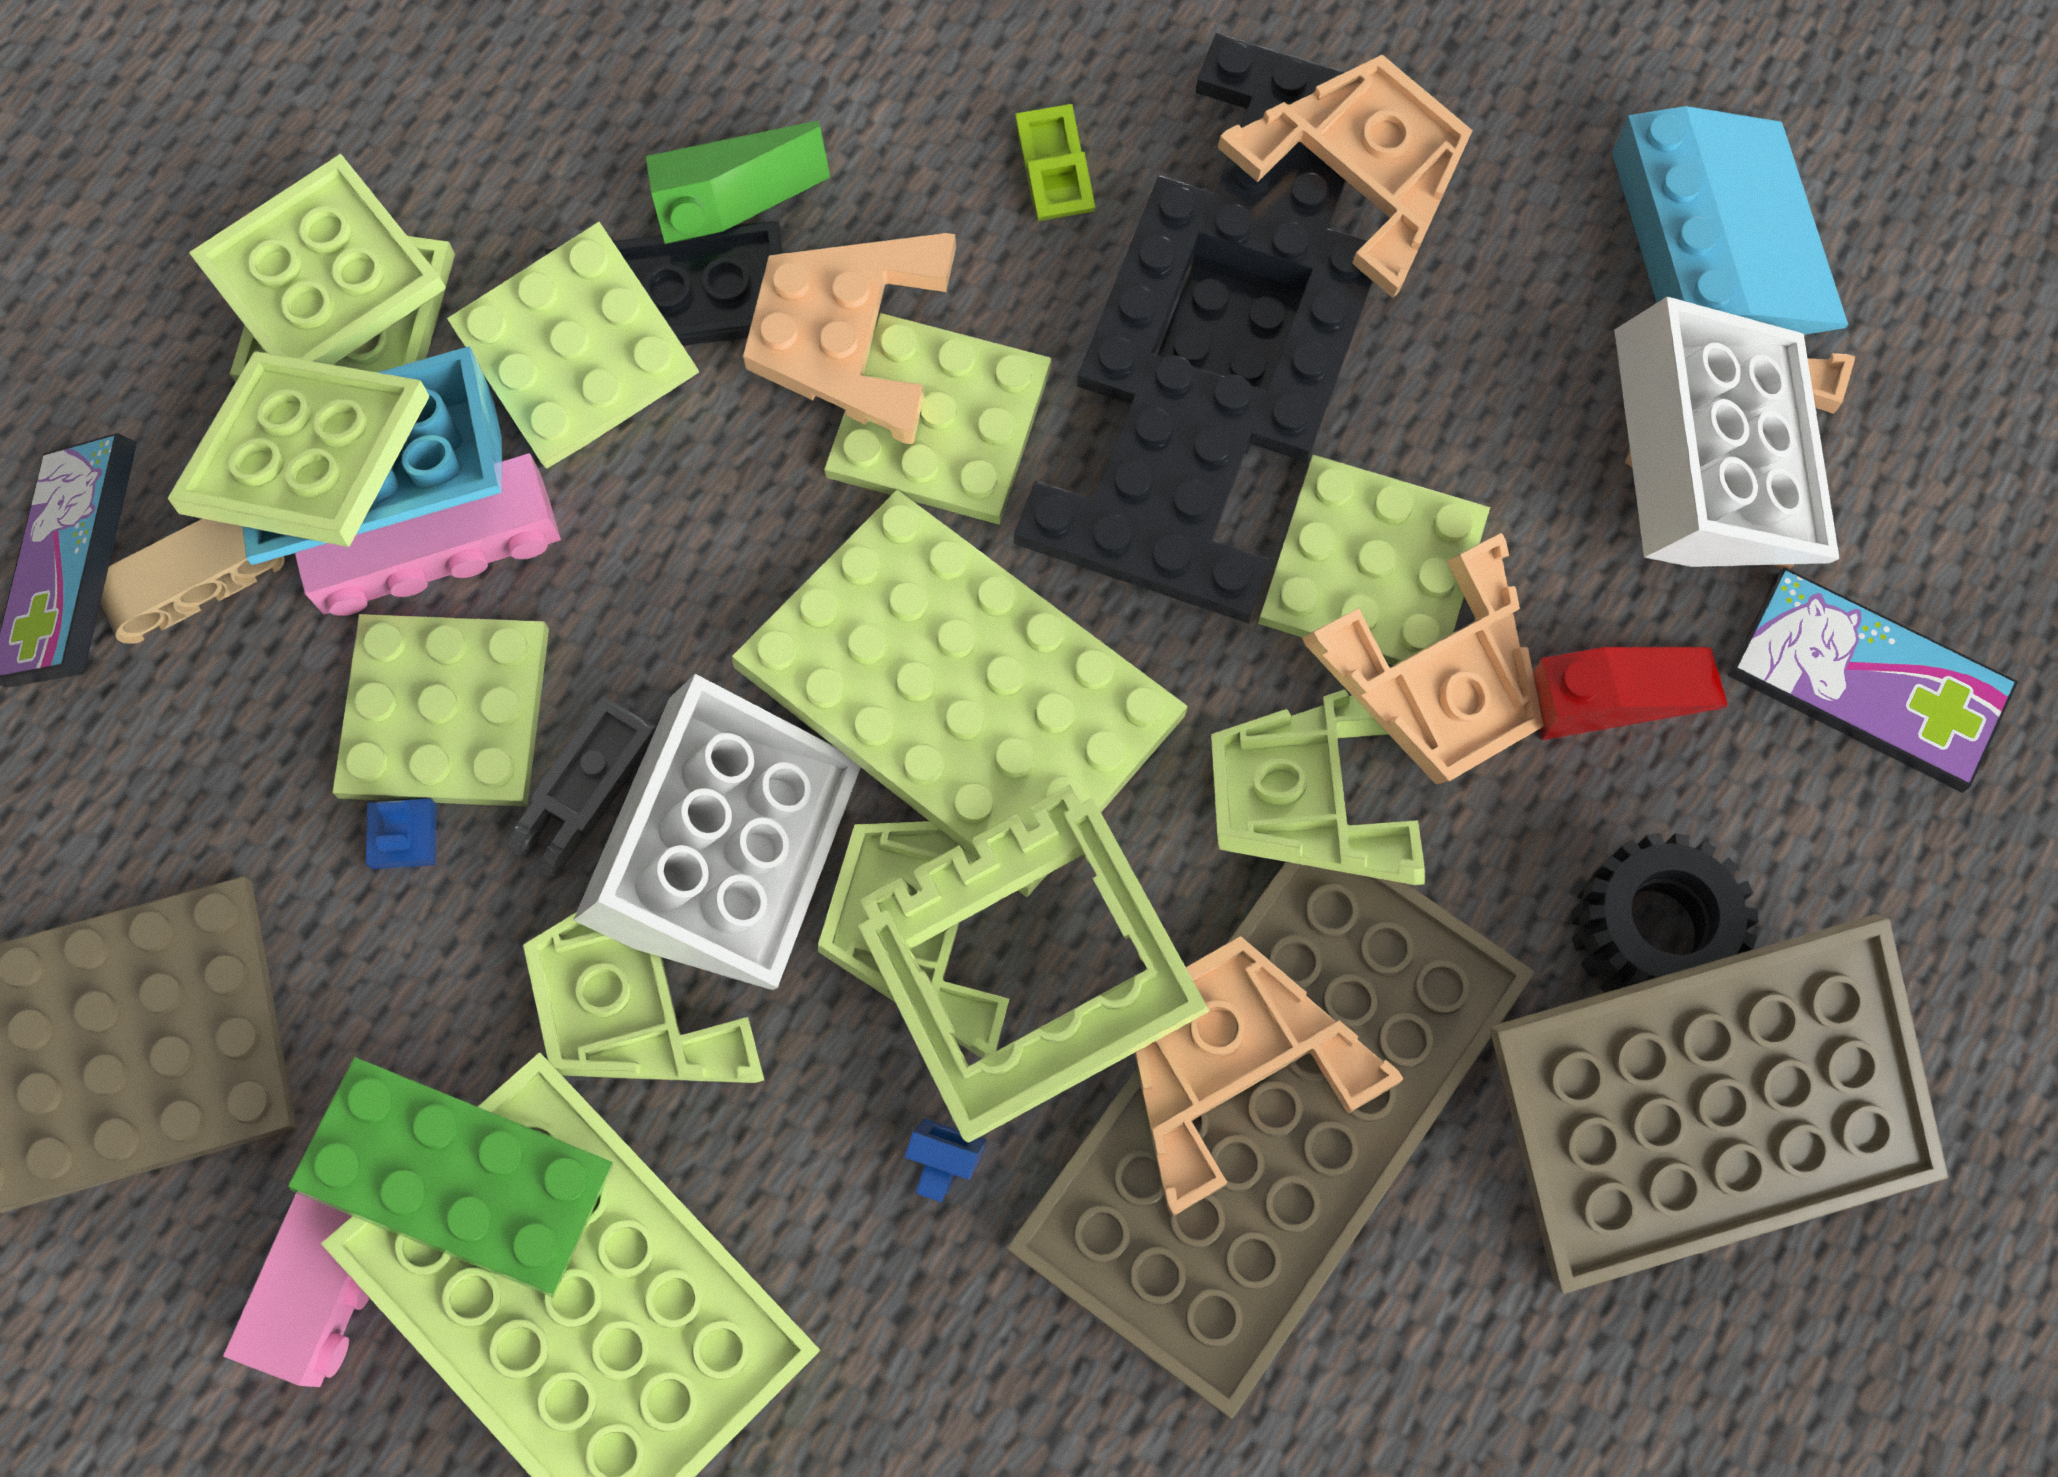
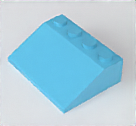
[1612,106,1848,335]
[242,346,502,565]

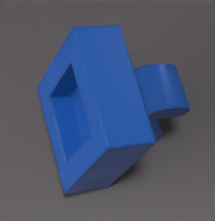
[366,798,437,869]
[904,1118,987,1203]

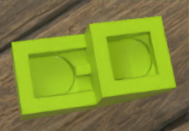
[1015,104,1095,221]

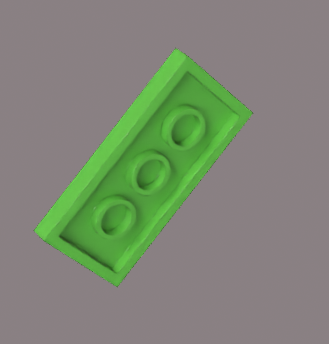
[288,1057,613,1298]

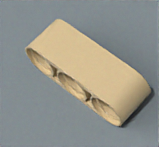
[100,519,285,644]

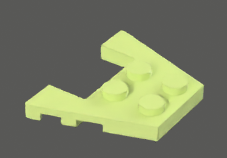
[1211,689,1425,885]
[818,821,1009,1059]
[523,912,764,1083]

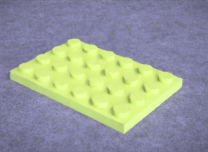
[732,490,1188,897]
[321,1052,820,1477]

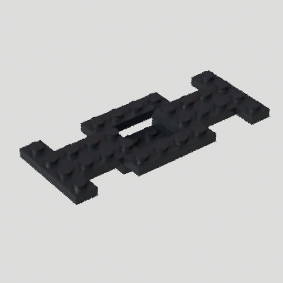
[1013,33,1373,624]

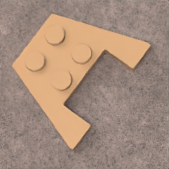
[1218,55,1473,298]
[743,233,956,444]
[1302,533,1544,785]
[1134,936,1403,1217]

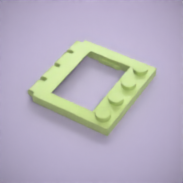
[858,785,1210,1143]

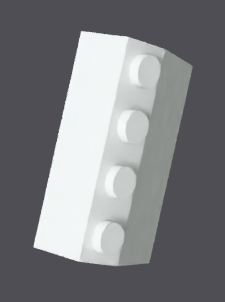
[1615,297,1839,567]
[573,674,861,990]

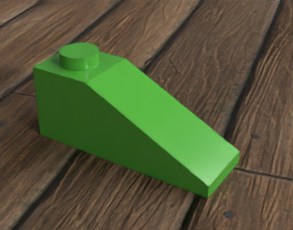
[646,121,830,244]

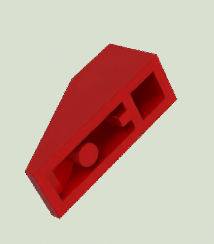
[1533,647,1728,740]

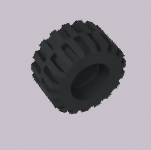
[1571,833,1759,993]

